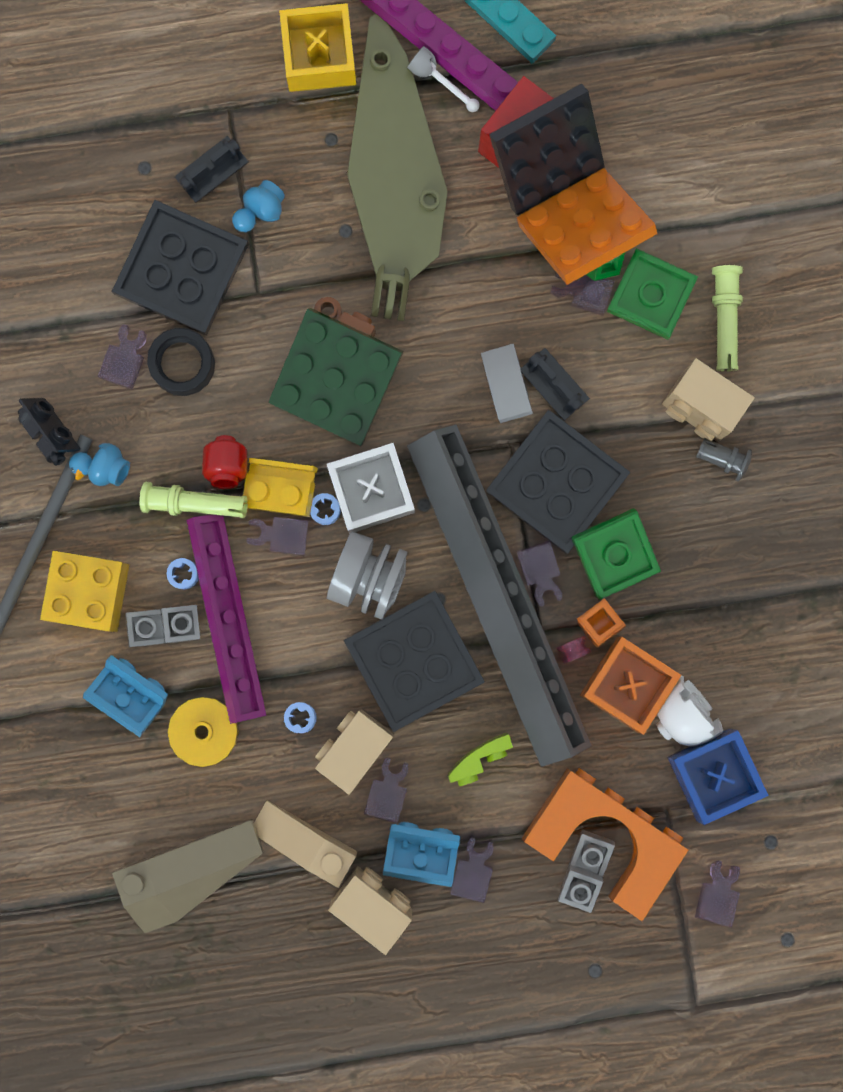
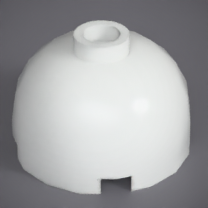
[656,676,723,747]

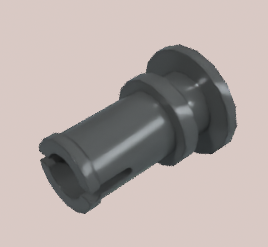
[696,438,752,482]

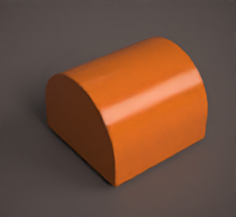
[577,598,626,648]

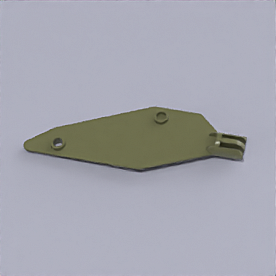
[347,14,448,321]

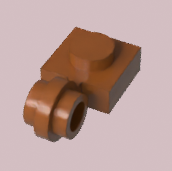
[314,297,376,337]

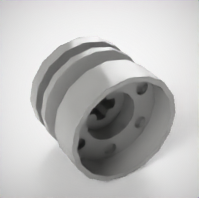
[326,531,408,620]

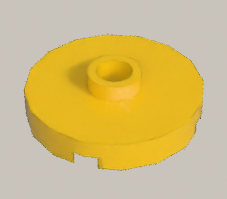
[168,697,239,767]

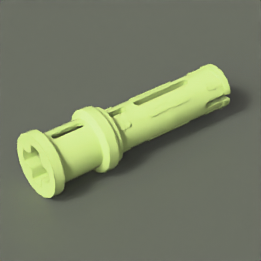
[712,265,743,371]
[140,482,248,518]

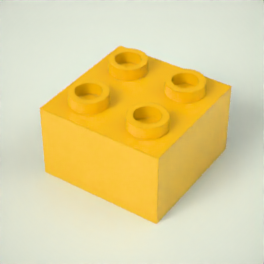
[279,3,356,92]
[40,551,130,632]

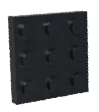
[489,83,605,216]
[111,200,249,336]
[485,409,630,555]
[344,591,485,732]

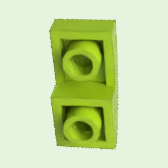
[448,733,513,786]

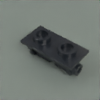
[175,136,249,203]
[521,348,590,421]
[18,398,81,466]

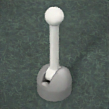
[407,46,480,112]

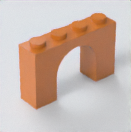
[522,768,689,921]

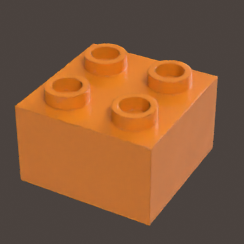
[580,637,682,735]

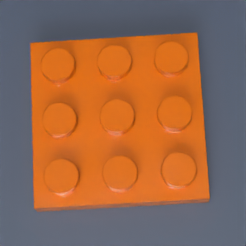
[516,168,657,285]

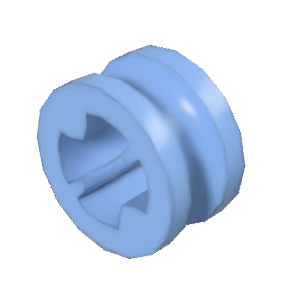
[310,493,341,525]
[166,558,199,590]
[284,702,317,733]

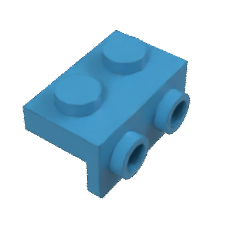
[83,655,168,737]
[382,822,460,887]

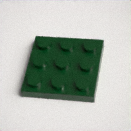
[268,308,404,446]

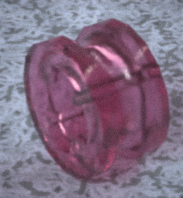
[557,636,592,664]

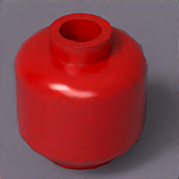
[202,435,247,489]

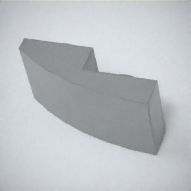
[481,343,533,423]
[125,605,200,648]
[558,829,615,913]

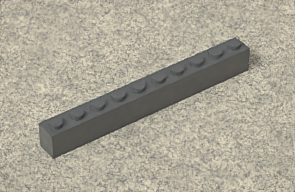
[407,425,592,767]

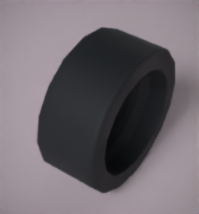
[147,328,215,396]

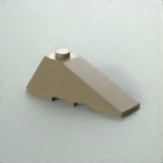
[112,819,264,933]

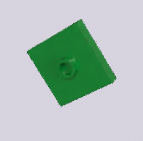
[606,248,698,340]
[571,508,661,600]

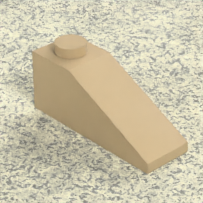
[254,800,357,888]

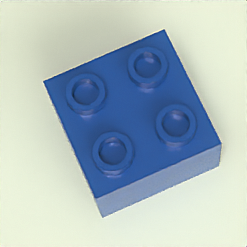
[667,729,769,825]

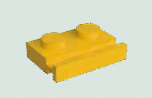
[243,458,318,517]

